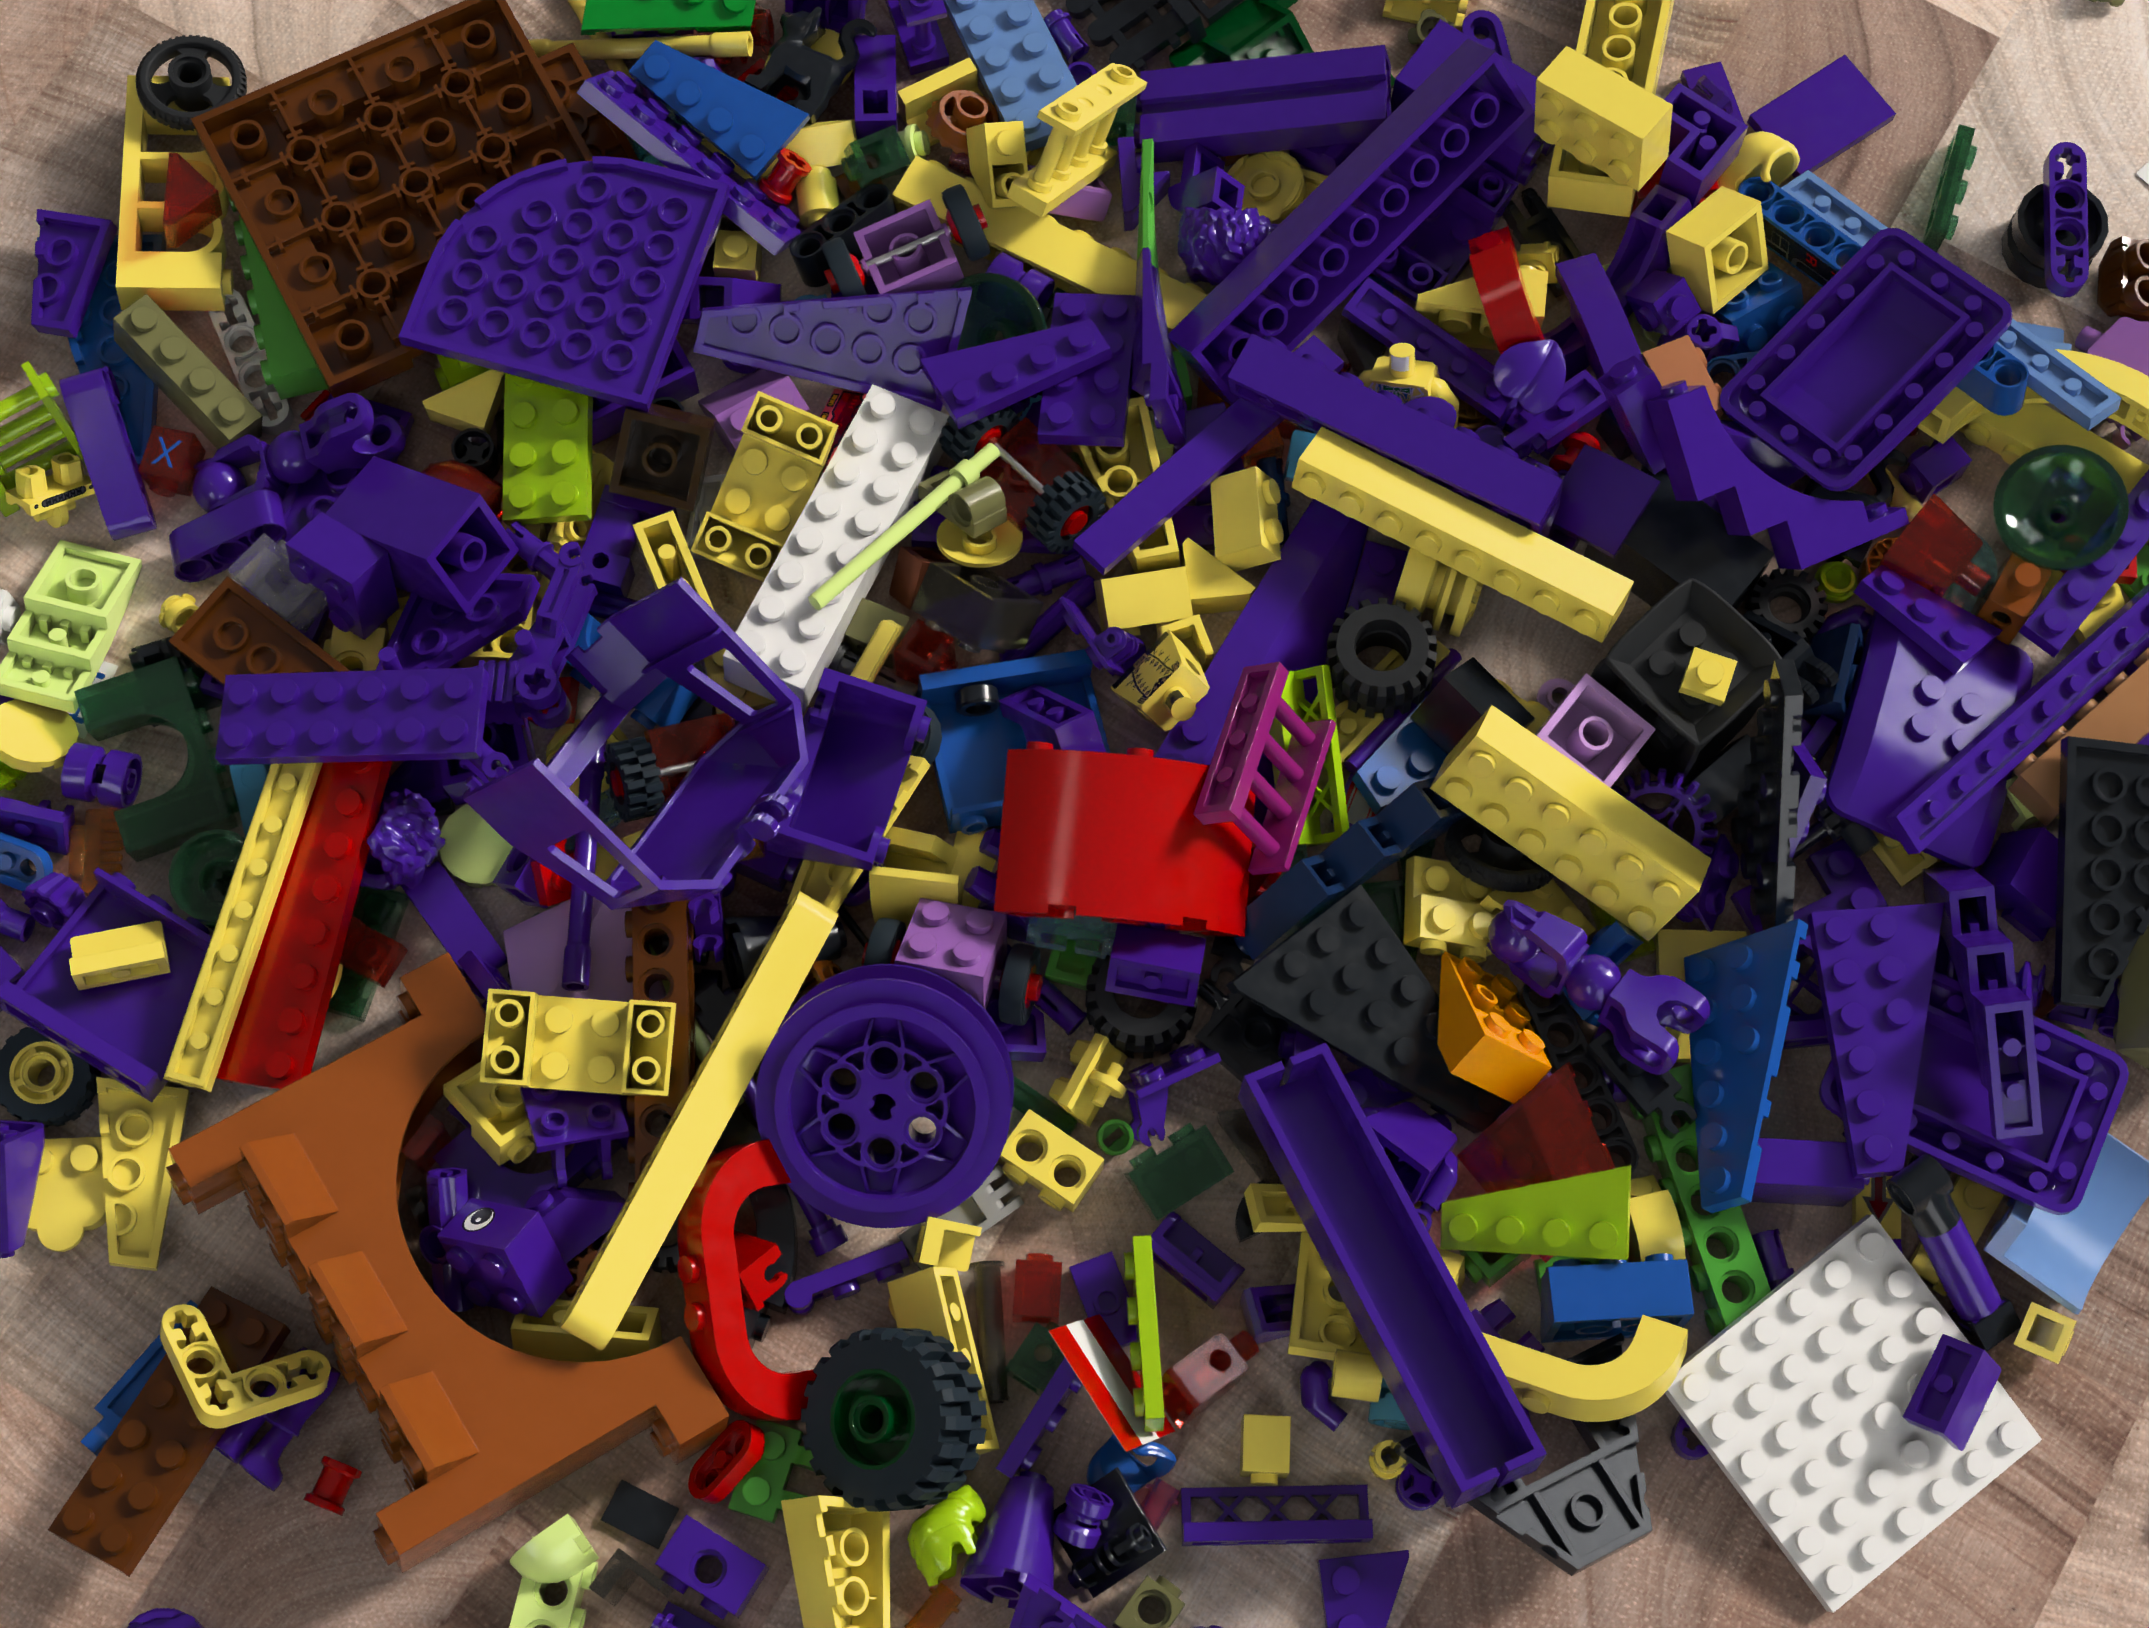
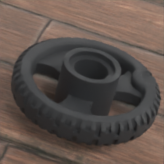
[136,35,247,131]
[1444,816,1554,893]

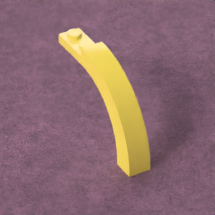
[1917,349,2149,444]

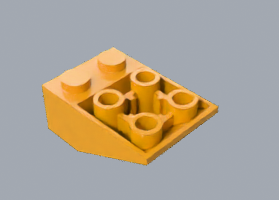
[1437,951,1552,1106]

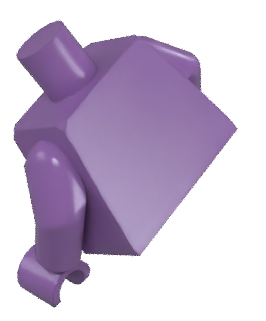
[2075,317,2149,450]

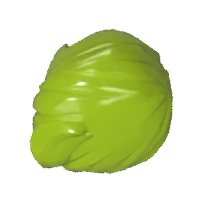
[907,1485,987,1587]

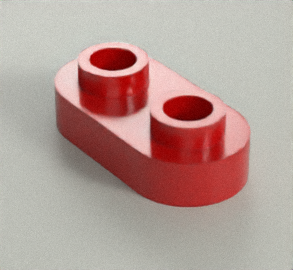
[688,1420,765,1504]

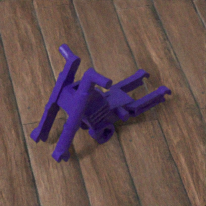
[378,542,598,784]

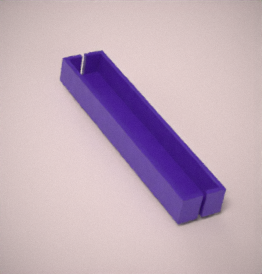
[1238,1043,1547,1509]

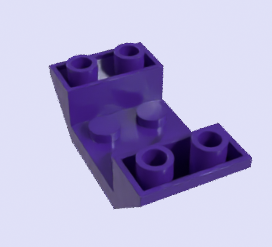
[1371,162,1519,302]

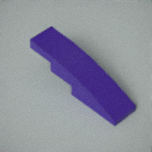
[1555,253,1646,379]

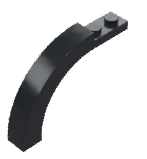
[663,1108,798,1349]

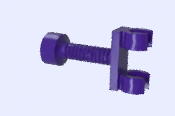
[688,866,737,963]

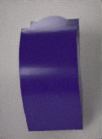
[1168,142,1245,214]

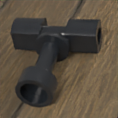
[1787,771,1880,868]

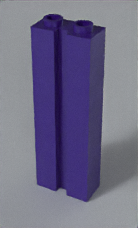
[1133,45,1392,164]

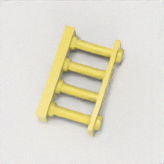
[1006,63,1148,218]

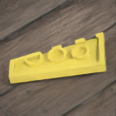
[96,1077,190,1271]

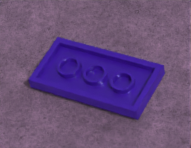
[1037,293,1135,447]

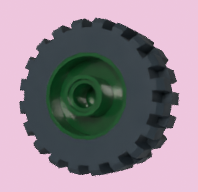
[801,1328,987,1512]

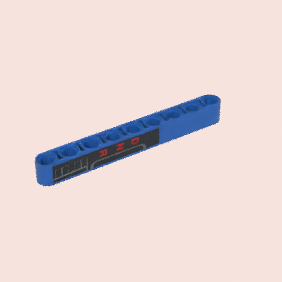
[1738,177,2029,416]

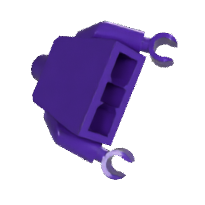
[1362,1101,1458,1233]

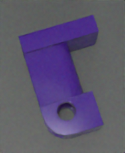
[580,484,679,598]

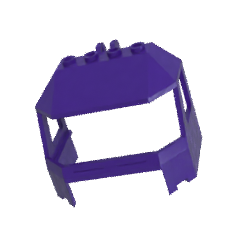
[463,577,809,910]

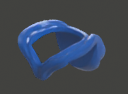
[1086,1433,1177,1494]

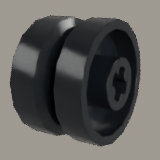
[2001,184,2109,289]

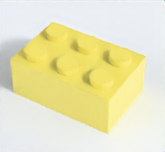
[1534,46,1673,192]

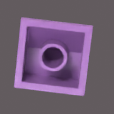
[698,369,811,458]

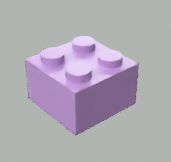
[1535,673,1656,788]

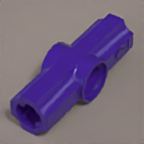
[419,1167,474,1312]

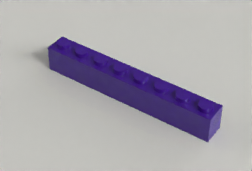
[1228,333,1563,534]

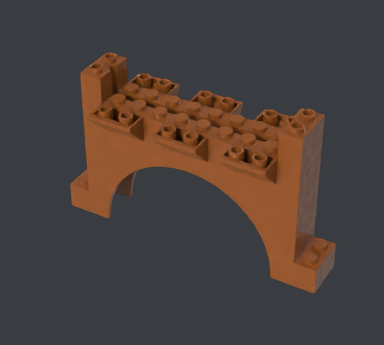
[166,952,730,1573]

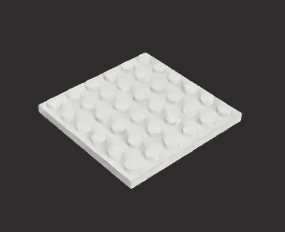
[1665,1214,2042,1613]

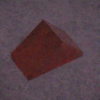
[163,153,223,248]

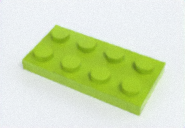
[502,373,593,526]

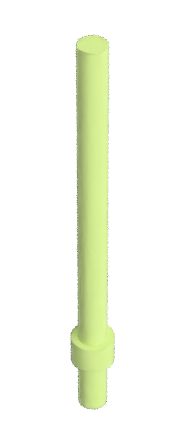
[808,443,1000,610]

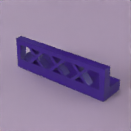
[1180,1484,1373,1546]

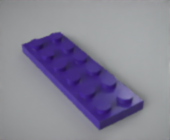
[577,70,806,256]
[215,667,489,765]

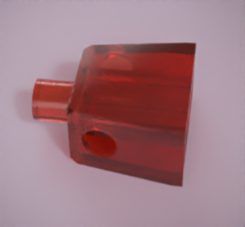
[1878,494,1992,597]
[1162,1330,1259,1430]

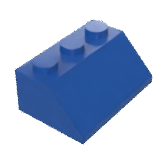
[1540,1253,1694,1343]

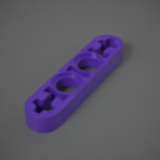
[2043,142,2089,298]

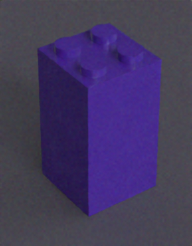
[1391,19,1555,186]
[325,456,519,615]

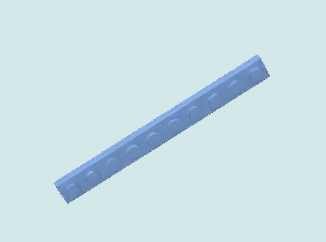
[1781,170,2121,431]

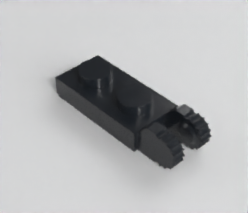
[1502,187,1582,298]

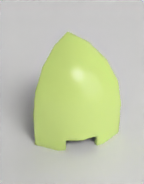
[510,1514,599,1583]

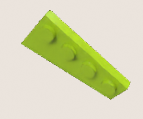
[1440,1165,1631,1260]
[1123,1235,1165,1432]

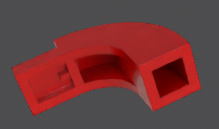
[1468,226,1545,356]

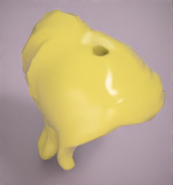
[1717,131,1800,192]

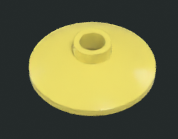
[937,515,1023,568]

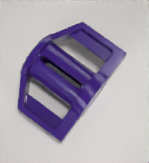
[1656,314,1740,363]

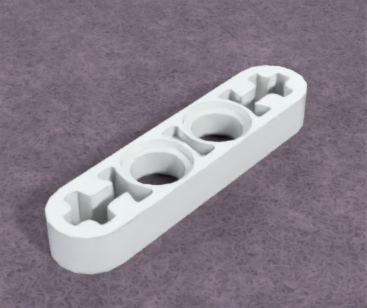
[208,289,294,436]

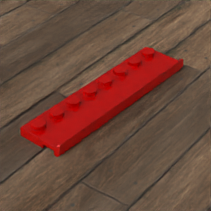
[216,761,392,1091]

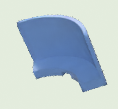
[1983,1133,2149,1315]

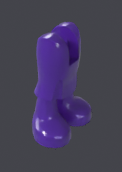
[215,1346,341,1492]

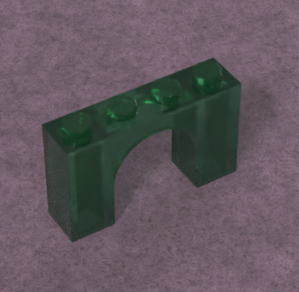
[74,656,239,862]

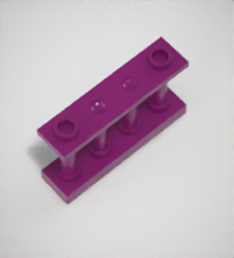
[1193,662,1336,875]

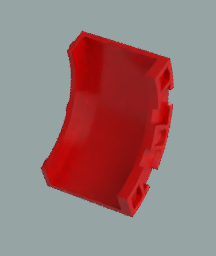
[994,741,1256,937]

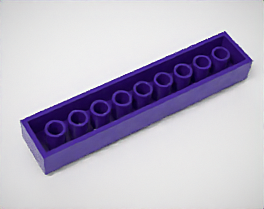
[1167,39,1534,405]

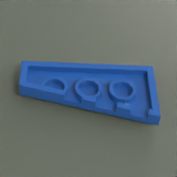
[628,40,810,181]

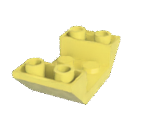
[690,391,839,582]
[479,988,676,1096]

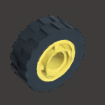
[0,1027,101,1128]

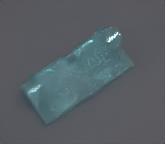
[1026,911,1118,959]

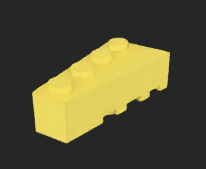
[1070,396,1180,574]
[781,1495,890,1628]

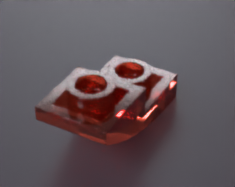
[340,916,408,988]

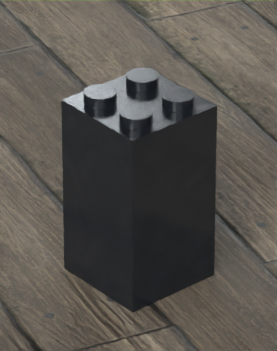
[1583,466,1774,610]

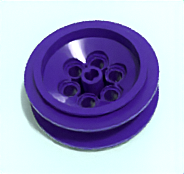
[755,964,1014,1228]

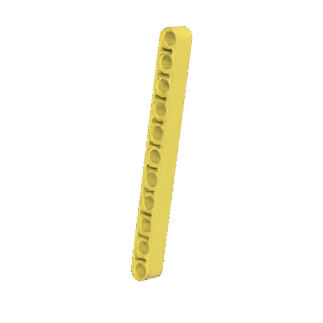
[559,891,838,1350]

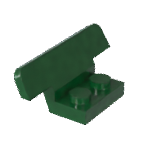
[1169,0,1314,68]

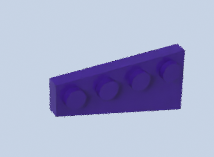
[920,319,1112,429]

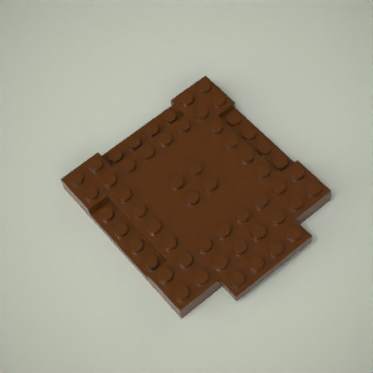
[191,0,640,398]

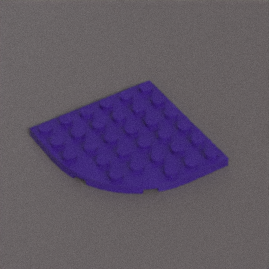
[399,156,730,412]

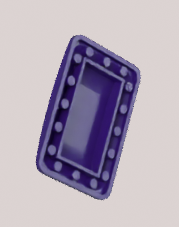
[1719,228,2013,491]
[1825,609,2034,869]
[1819,971,2129,1215]

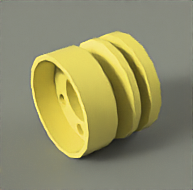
[1392,547,1483,637]

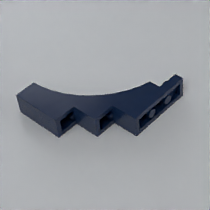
[1234,777,1468,960]

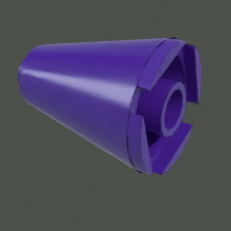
[960,1471,1054,1609]

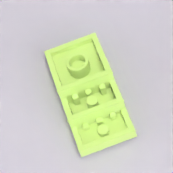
[0,540,142,714]

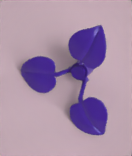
[1404,339,1566,538]

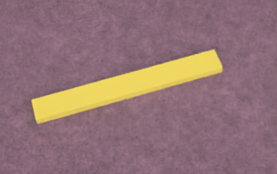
[163,763,323,1093]

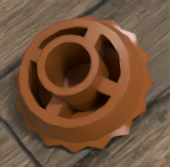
[925,90,999,155]

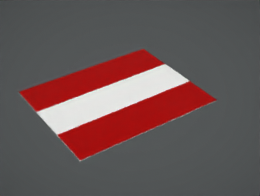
[1048,1314,1175,1452]

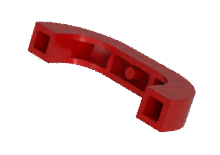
[677,1139,817,1421]

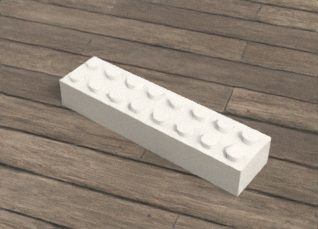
[723,384,950,714]

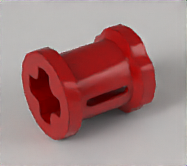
[758,148,812,205]
[303,1456,362,1516]

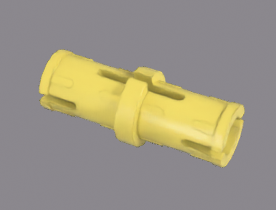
[1369,1440,1406,1480]

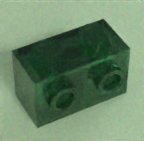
[1124,1122,1235,1221]

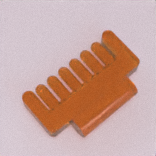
[68,808,127,896]

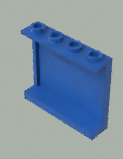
[917,649,1111,835]

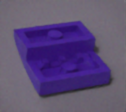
[1552,444,1660,559]

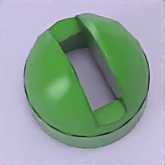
[1096,1119,1134,1156]

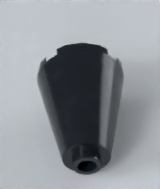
[722,916,847,990]

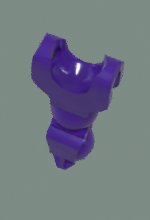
[192,393,406,513]
[1486,899,1710,1075]

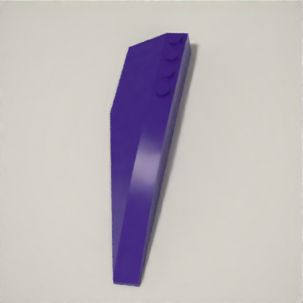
[1154,499,1369,826]

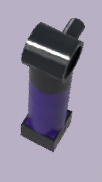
[1886,1154,2022,1352]

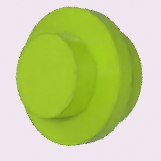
[1813,561,1857,604]

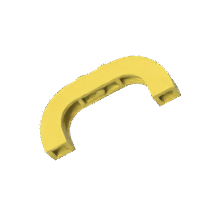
[1436,1247,1688,1422]

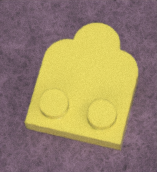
[28,1137,106,1252]

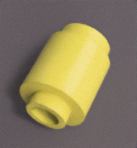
[796,166,839,227]

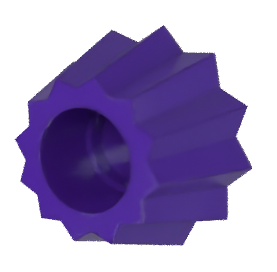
[21,872,86,931]

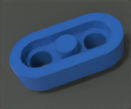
[0,832,53,891]

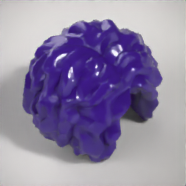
[1178,207,1279,285]
[360,789,445,891]

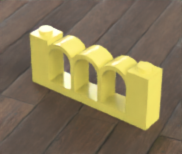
[116,75,234,311]

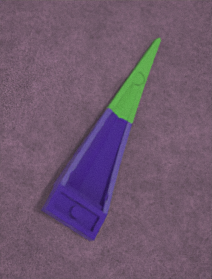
[1131,138,1187,444]

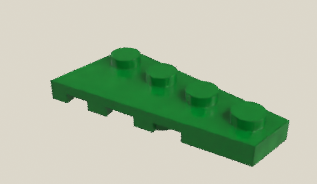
[581,0,756,35]

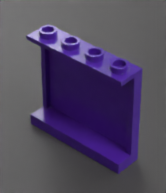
[0,867,212,1102]

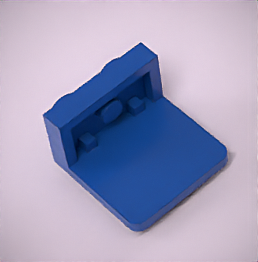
[1714,261,1804,354]

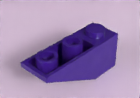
[854,35,898,146]

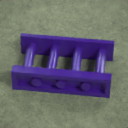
[885,0,949,75]

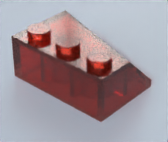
[1457,1062,1616,1263]

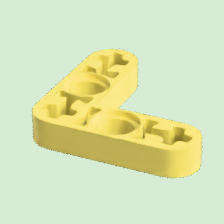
[160,1304,331,1429]

